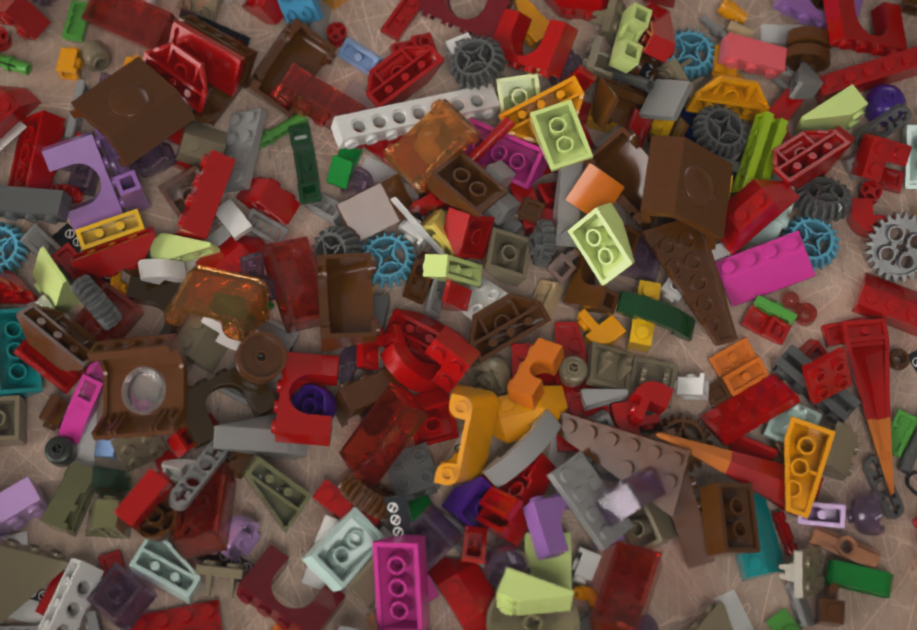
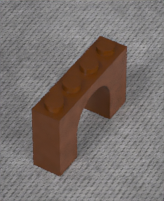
[563,224,641,315]

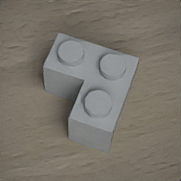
[484,160,521,225]

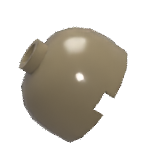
[466,355,512,397]

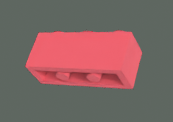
[718,32,787,79]

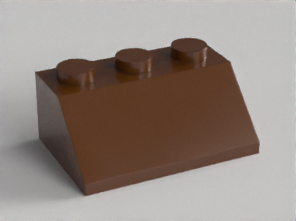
[699,483,761,557]

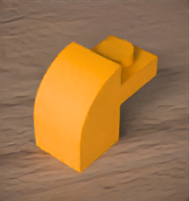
[576,309,626,347]

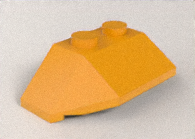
[498,75,585,145]
[685,75,770,122]
[492,385,568,444]

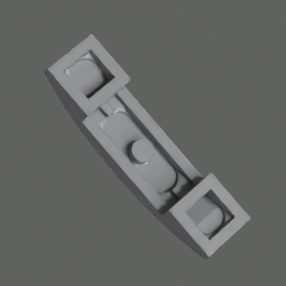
[482,409,562,488]

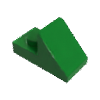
[326,147,363,190]

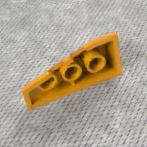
[784,417,836,519]

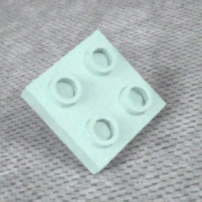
[762,403,823,446]

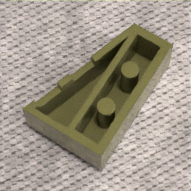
[241,454,313,533]
[40,461,103,537]
[85,496,131,539]

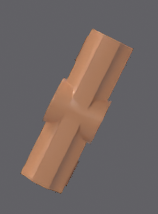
[808,526,881,569]

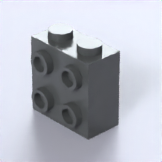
[383,442,441,503]

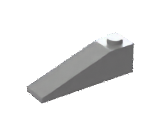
[552,161,587,247]
[213,414,308,460]

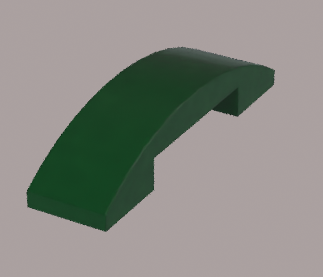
[288,122,322,205]
[616,291,695,341]

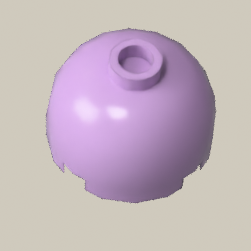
[216,515,261,561]

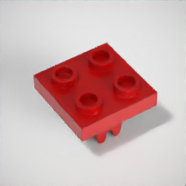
[802,347,853,405]

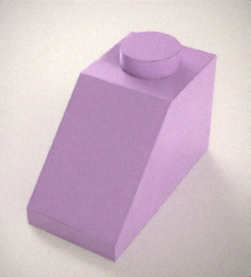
[797,501,846,528]

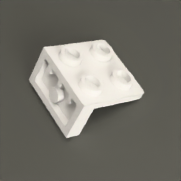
[459,276,508,320]

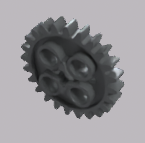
[863,212,917,282]

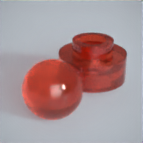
[782,291,817,326]

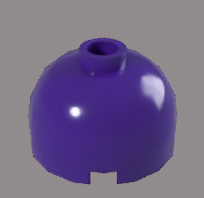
[864,84,907,127]
[292,384,337,420]

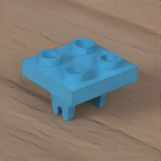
[277,0,324,24]

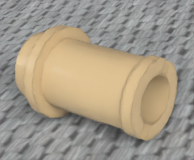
[726,20,754,38]

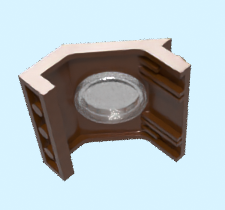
[87,333,188,440]

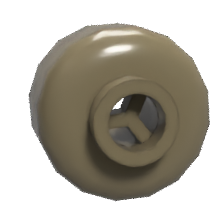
[81,40,112,71]
[558,356,588,387]

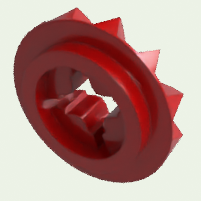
[49,184,84,204]

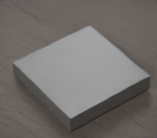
[639,79,694,121]

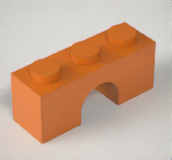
[507,337,565,410]

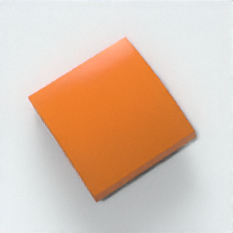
[565,163,625,214]
[707,337,770,397]

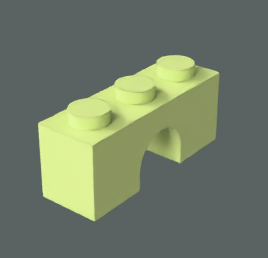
[608,2,653,74]

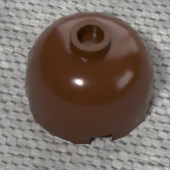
[136,497,182,542]

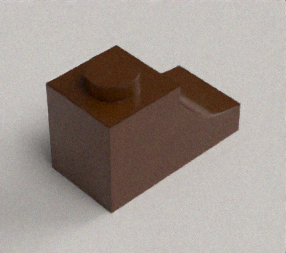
[402,251,433,305]

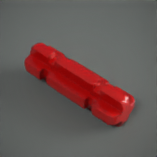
[772,511,799,556]

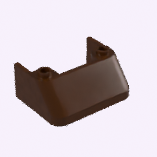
[591,76,689,143]

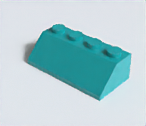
[0,308,43,398]
[735,492,785,582]

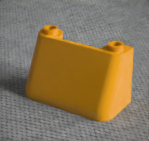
[434,384,499,485]

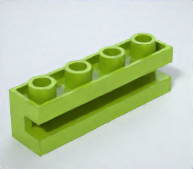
[731,111,788,195]

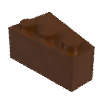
[335,366,409,427]

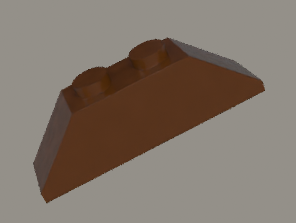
[468,293,551,363]
[16,303,97,371]

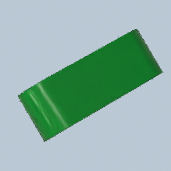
[825,560,894,598]

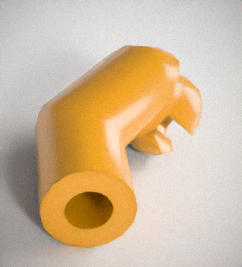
[110,270,128,297]
[572,585,604,612]

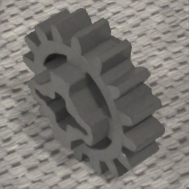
[529,219,557,267]

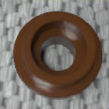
[890,349,910,371]

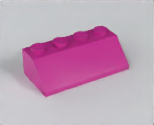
[455,118,548,190]
[715,231,816,307]
[372,535,430,630]

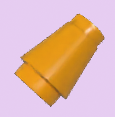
[717,0,749,25]

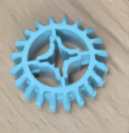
[662,27,715,82]
[781,216,840,271]
[0,221,29,273]
[360,231,416,289]

